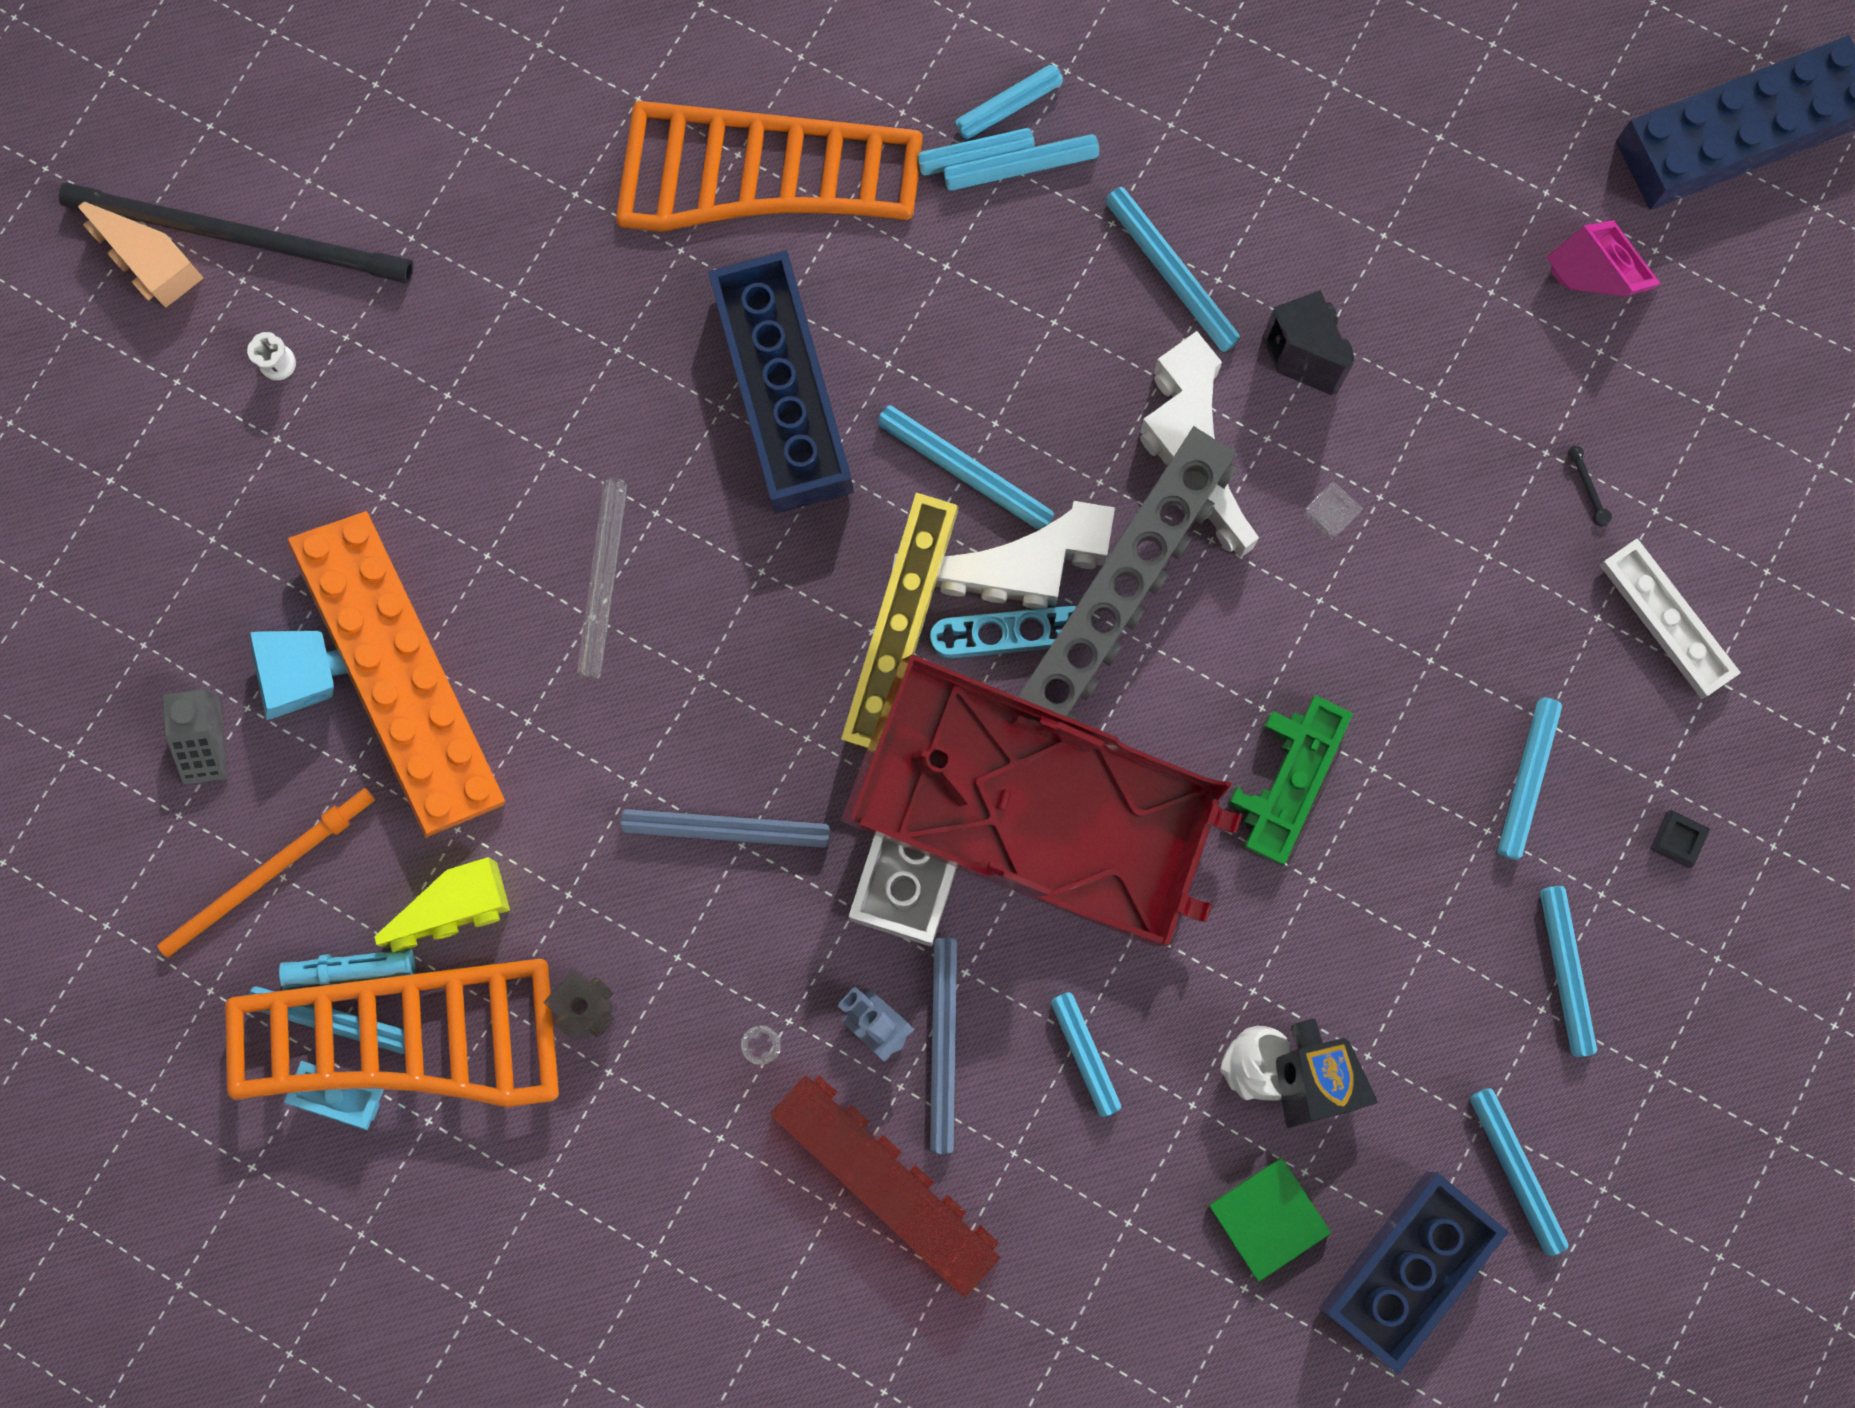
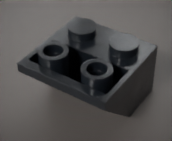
[1262,290,1354,395]

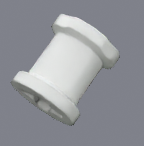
[247,332,296,380]

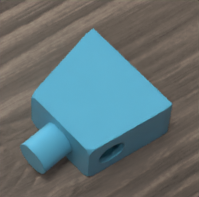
[250,631,348,720]

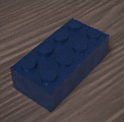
[1318,1171,1509,1374]

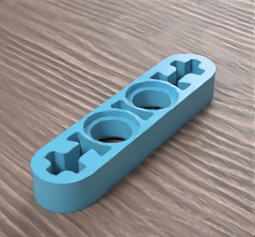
[930,606,1092,659]

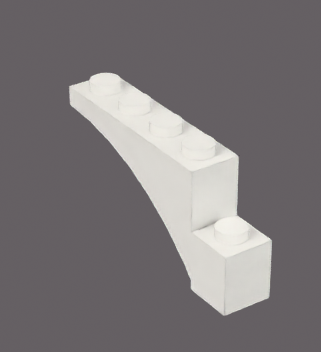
[1140,331,1259,558]
[892,501,1115,609]

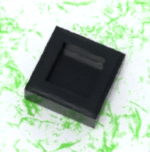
[1650,810,1710,868]

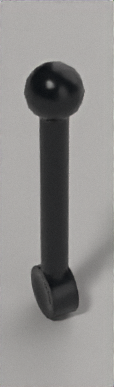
[1567,446,1612,527]

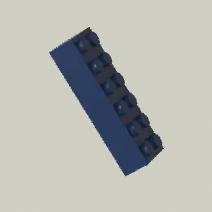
[1616,35,1855,210]
[708,250,854,514]

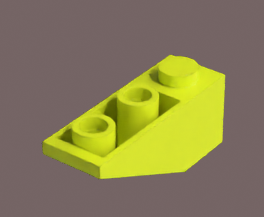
[374,857,510,952]

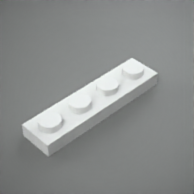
[1599,539,1741,699]

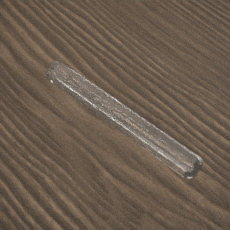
[577,478,627,679]

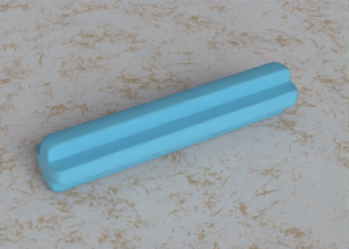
[955,65,1063,139]
[918,128,1035,176]
[1051,992,1121,1117]

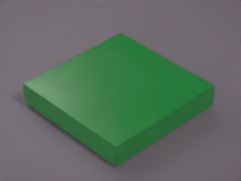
[1208,1157,1331,1282]

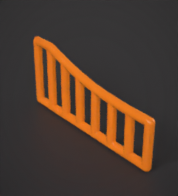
[615,101,923,232]
[225,958,559,1107]

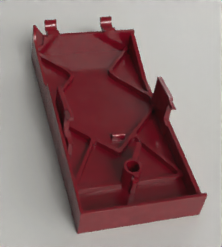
[841,654,1242,946]

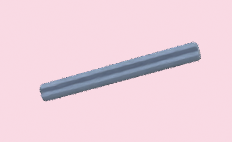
[620,809,830,848]
[930,938,957,1154]

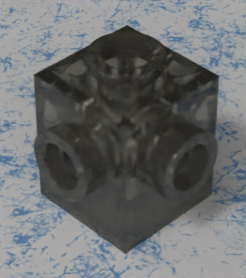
[543,970,617,1039]

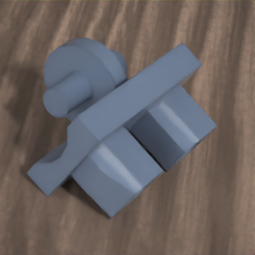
[838,987,915,1062]

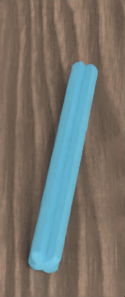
[1106,187,1240,352]
[878,405,1054,531]

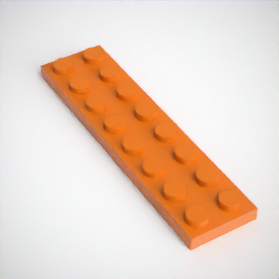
[287,511,505,838]

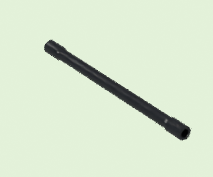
[59,182,414,284]

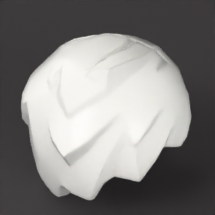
[1220,1026,1291,1101]

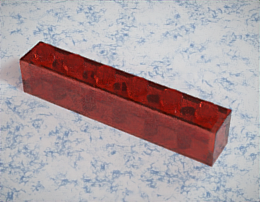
[770,1075,1001,1298]

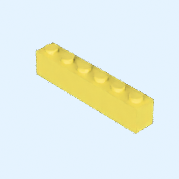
[841,493,959,748]

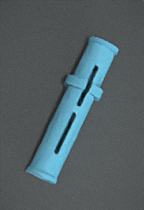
[279,949,415,990]

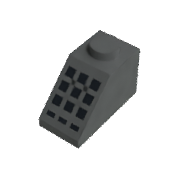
[163,689,228,786]

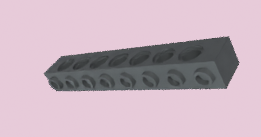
[1018,426,1238,720]

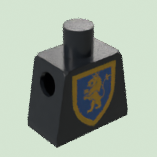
[1275,1018,1378,1129]

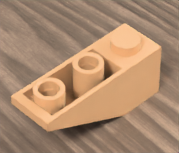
[78,202,203,308]

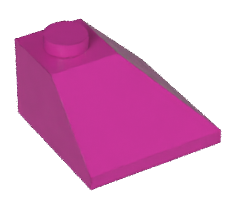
[1546,220,1661,296]

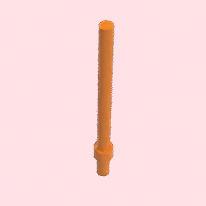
[157,788,375,958]

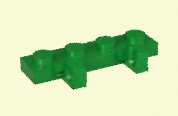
[1227,695,1353,866]

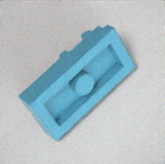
[284,1061,384,1130]

